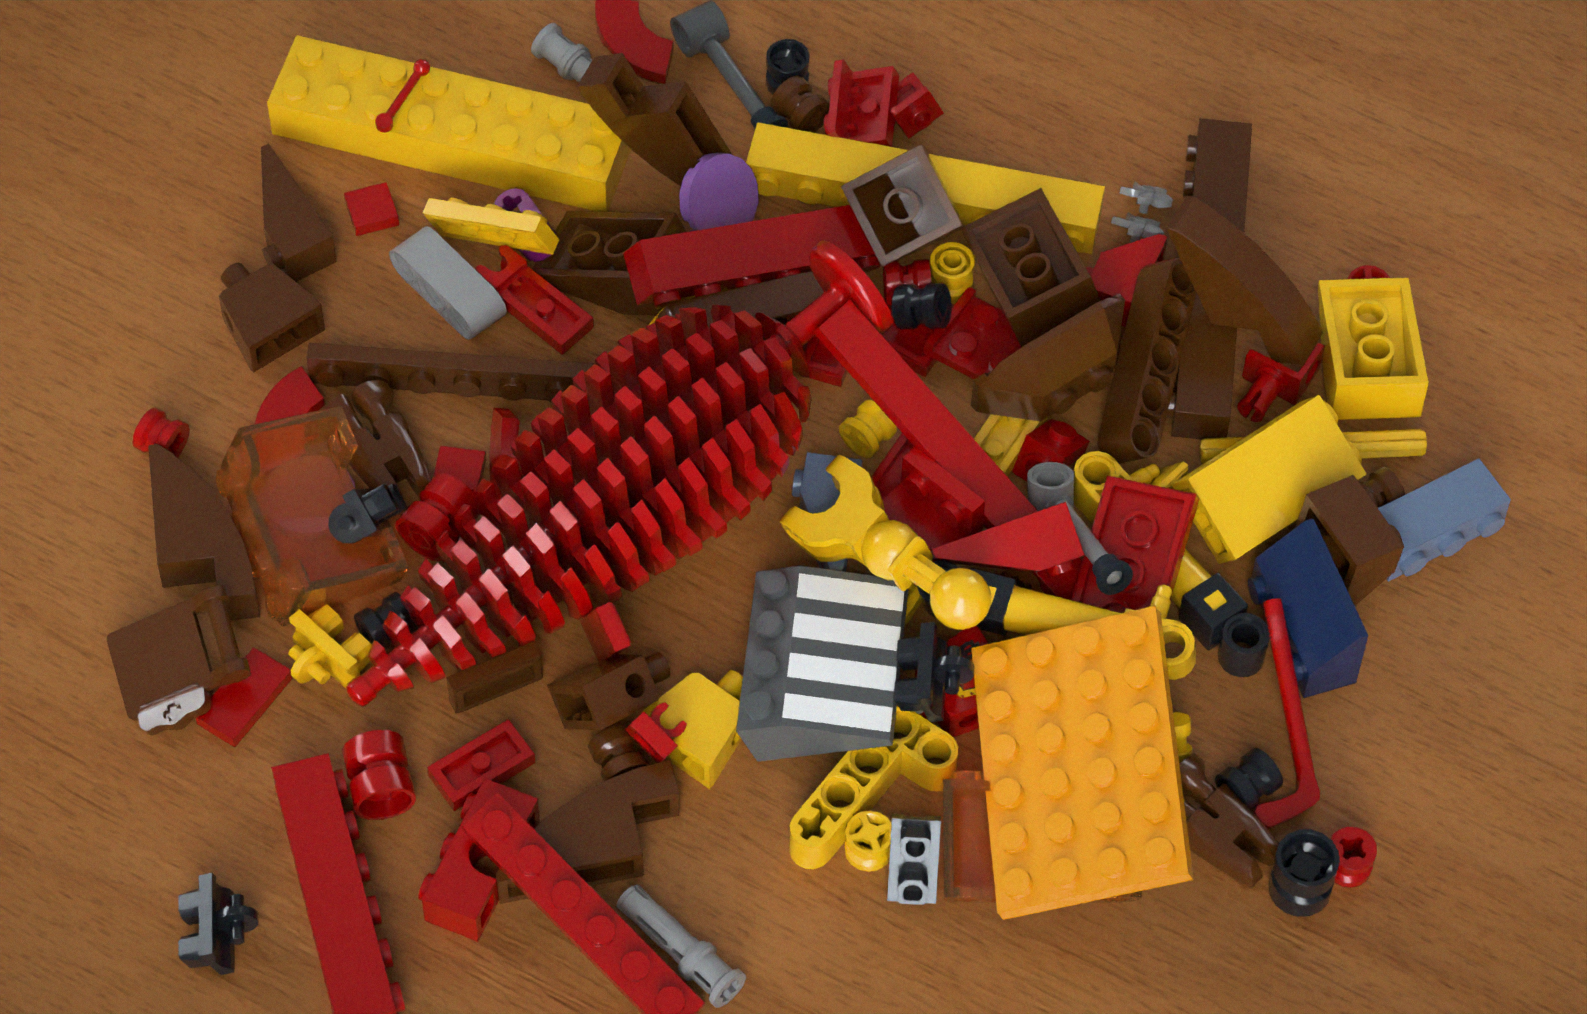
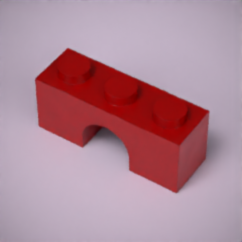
[418,778,540,942]

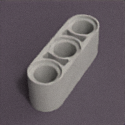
[389,226,507,340]

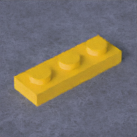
[423,198,560,255]

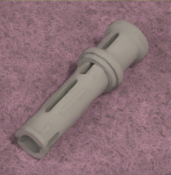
[531,23,592,82]
[617,884,746,1008]

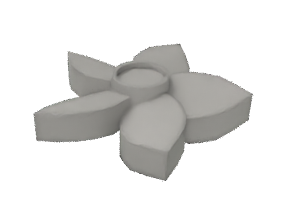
[1120,181,1173,214]
[1111,212,1164,243]

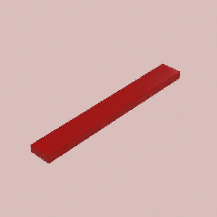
[813,300,1082,600]

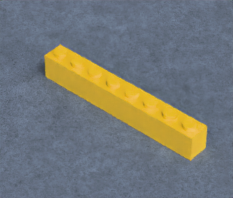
[746,122,1105,255]

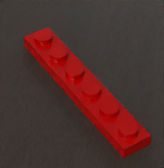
[462,792,705,1014]

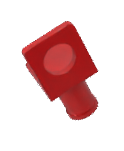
[1237,343,1325,422]

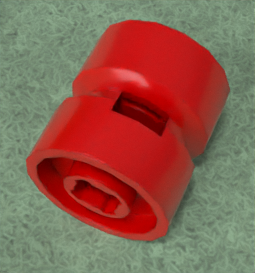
[395,473,481,562]
[342,730,416,820]

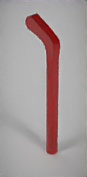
[1253,598,1320,829]

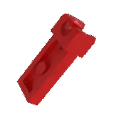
[475,245,594,355]

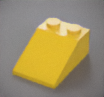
[1318,278,1429,420]

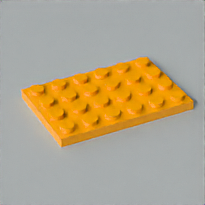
[971,606,1194,920]

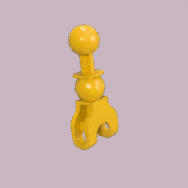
[779,455,991,630]

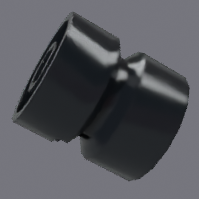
[1268,829,1340,917]

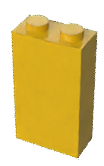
[1171,395,1367,564]

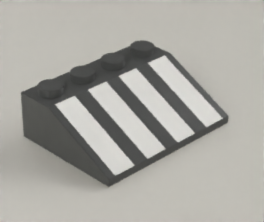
[736,566,908,762]

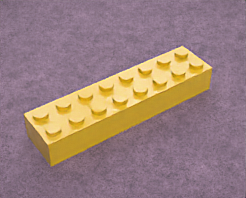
[267,35,631,212]

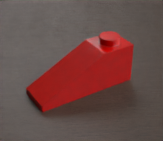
[930,502,1085,578]

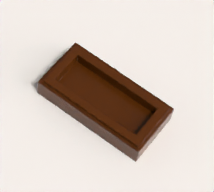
[446,642,543,713]

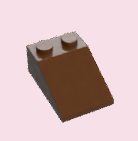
[960,188,1101,348]
[532,211,686,316]

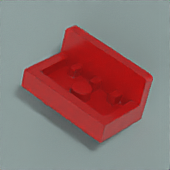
[824,59,899,147]

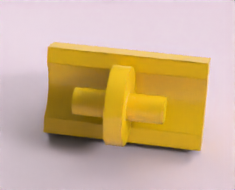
[288,604,372,688]

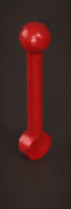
[375,59,431,133]

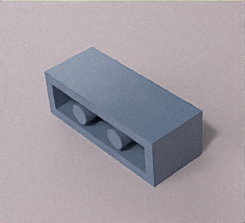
[1378,458,1511,582]

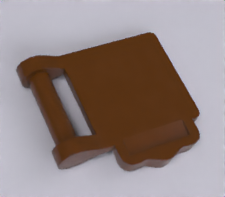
[107,585,251,735]

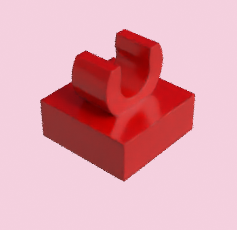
[625,702,687,763]

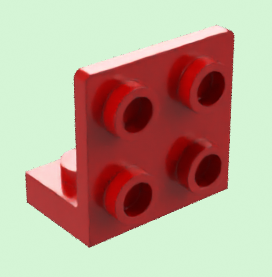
[883,446,985,586]

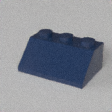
[1248,518,1368,698]

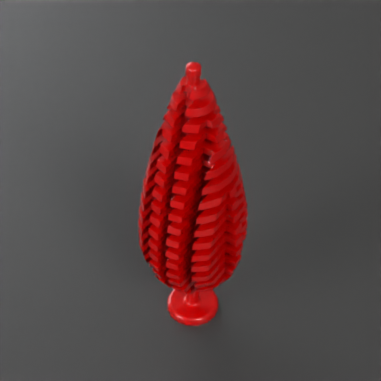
[346,241,893,707]

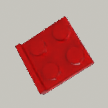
[923,287,1021,380]

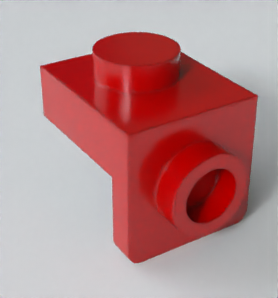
[890,72,944,139]
[1012,418,1090,482]

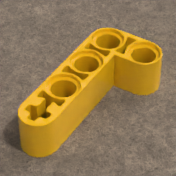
[789,705,958,869]

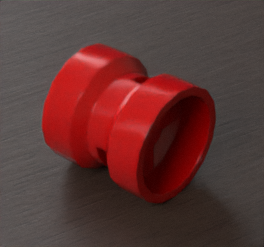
[883,259,932,306]

